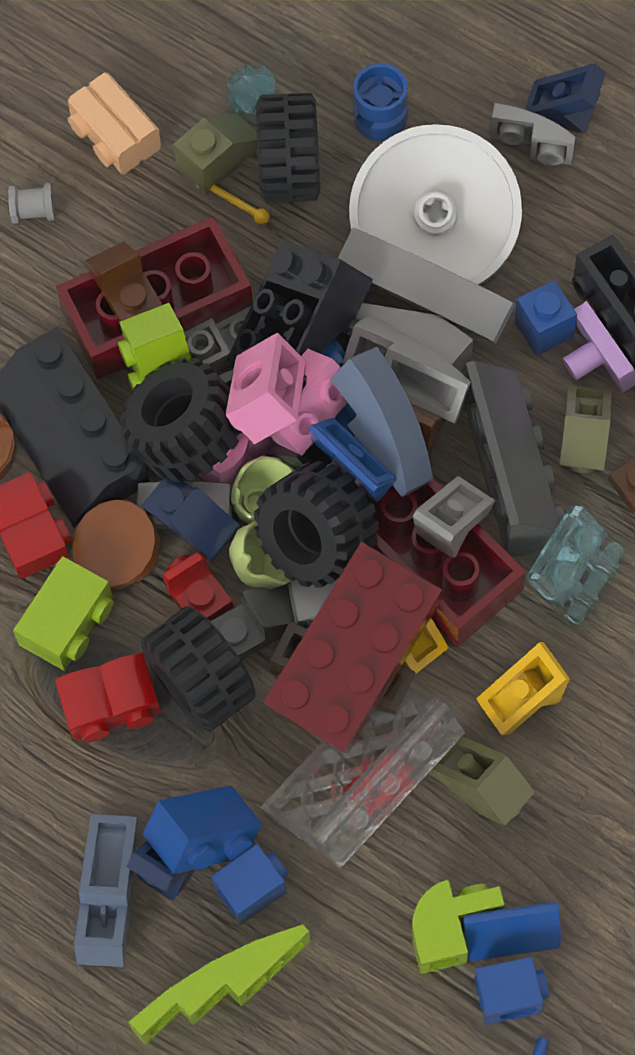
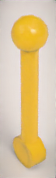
[196,184,270,225]

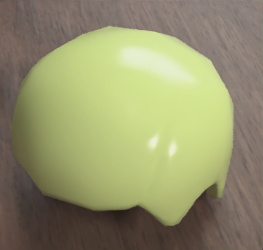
[231,456,294,524]
[229,522,291,589]

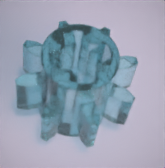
[226,64,277,116]

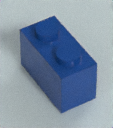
[142,785,262,874]

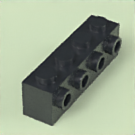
[572,234,635,368]

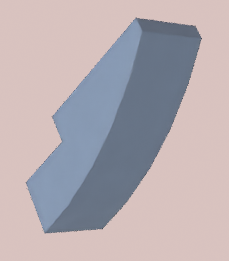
[330,347,433,497]
[74,814,138,967]

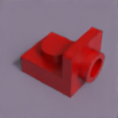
[163,551,233,621]

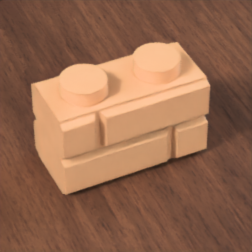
[68,72,161,175]

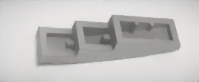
[338,227,515,344]

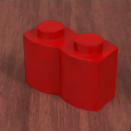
[0,472,72,580]
[55,653,162,742]

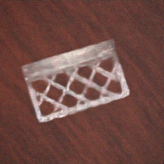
[260,690,465,869]

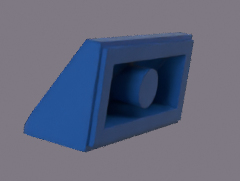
[308,418,397,502]
[462,902,561,961]

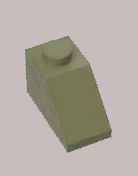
[173,113,257,195]
[559,385,612,473]
[424,733,535,826]

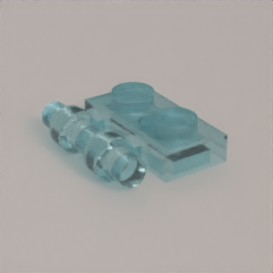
[525,505,625,624]

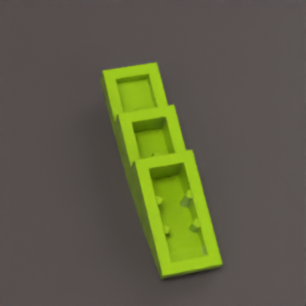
[129,924,311,1045]

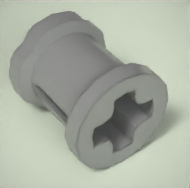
[8,182,56,224]

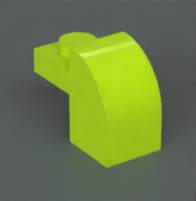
[412,880,504,974]

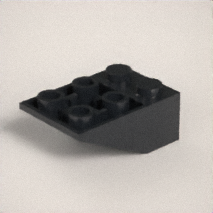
[227,240,373,362]

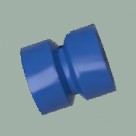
[353,63,408,141]

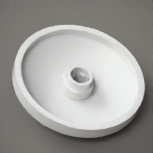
[349,124,522,286]

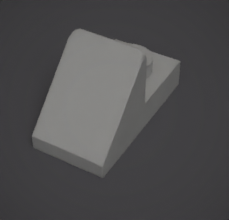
[413,476,495,558]

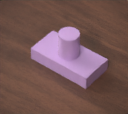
[562,301,635,393]

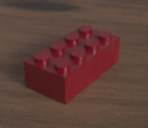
[55,216,253,379]
[358,478,526,648]
[263,542,444,755]

